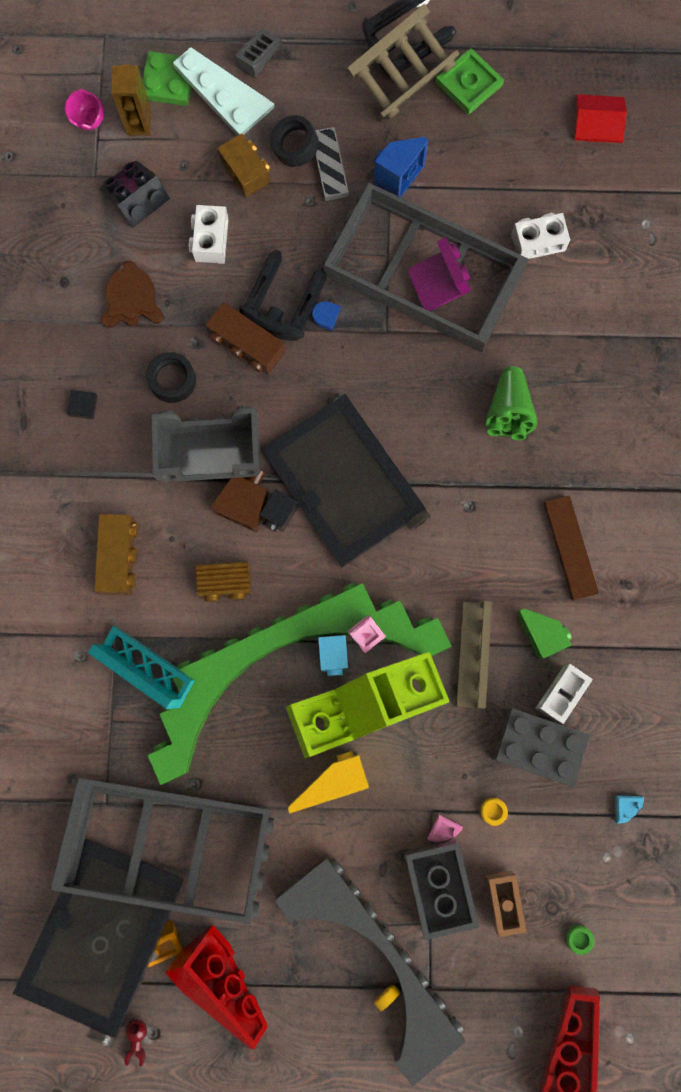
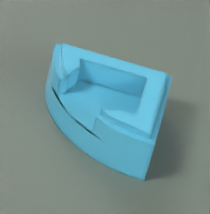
[615,795,644,823]

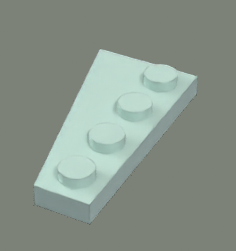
[173,47,275,136]

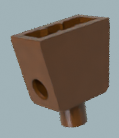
[211,470,268,533]

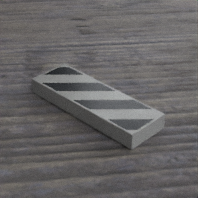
[315,127,349,201]

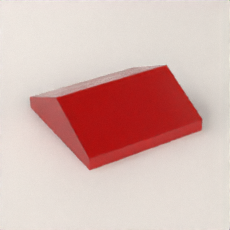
[574,94,627,143]

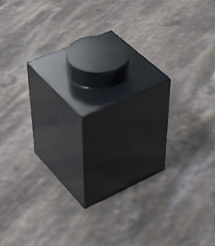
[260,489,299,532]

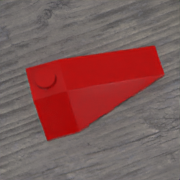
[165,925,268,1050]

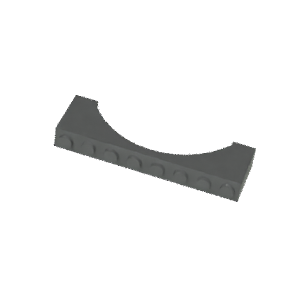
[275,856,465,1087]

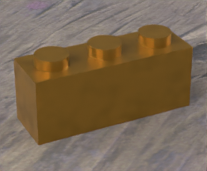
[111,64,151,136]
[95,514,139,595]

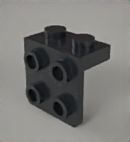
[100,161,170,228]

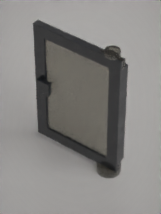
[262,393,431,568]
[12,839,184,1047]

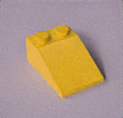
[288,751,369,814]

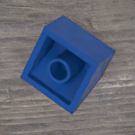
[373,137,429,198]

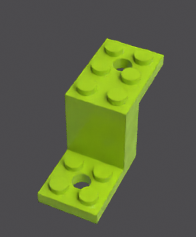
[286,652,450,759]

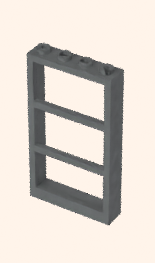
[322,183,529,352]
[51,778,275,925]

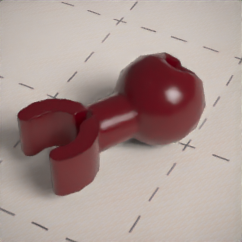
[124,1019,147,1066]

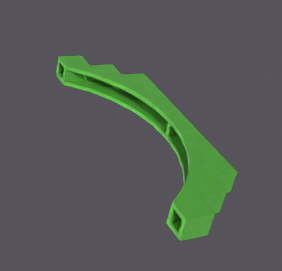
[148,582,451,785]

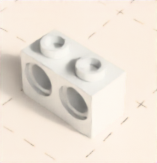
[189,205,229,264]
[511,213,570,259]
[535,664,593,724]

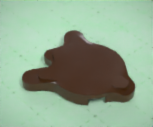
[101,261,164,328]

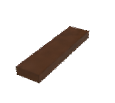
[544,495,599,601]

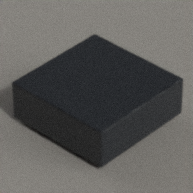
[67,390,98,419]

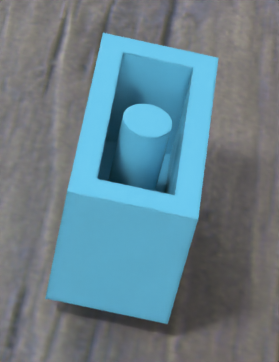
[318,635,348,677]

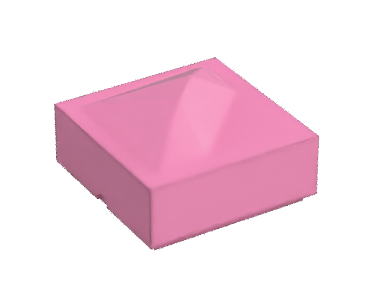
[347,615,386,653]

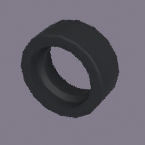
[270,115,319,167]
[146,352,196,403]

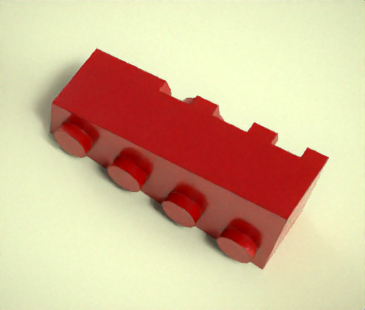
[539,985,600,1092]

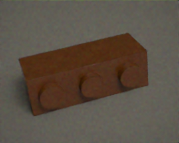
[206,302,286,375]

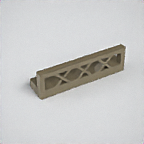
[456,601,492,709]

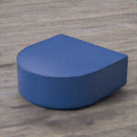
[312,301,341,331]

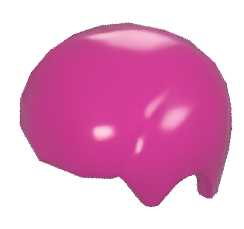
[64,89,105,131]

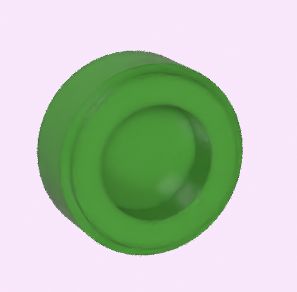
[565,924,595,955]

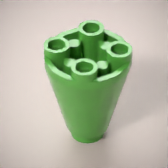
[486,367,538,441]

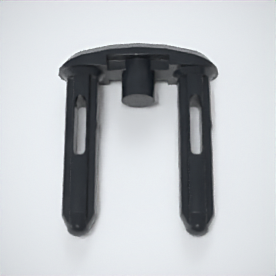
[362,0,456,77]
[239,250,327,341]

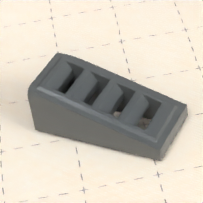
[235,28,282,78]

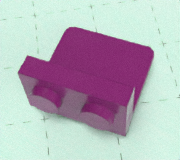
[408,237,471,311]

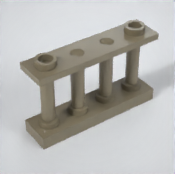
[345,3,459,122]

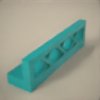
[88,626,195,709]

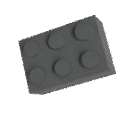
[492,708,590,787]
[404,839,479,940]

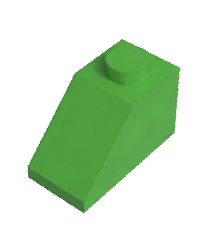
[516,608,572,660]

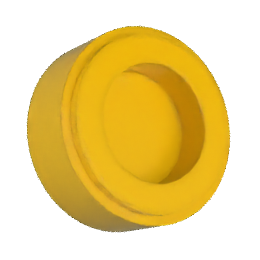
[480,798,508,826]
[374,984,401,1012]

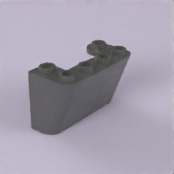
[152,406,260,482]

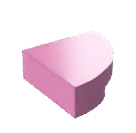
[427,814,463,842]

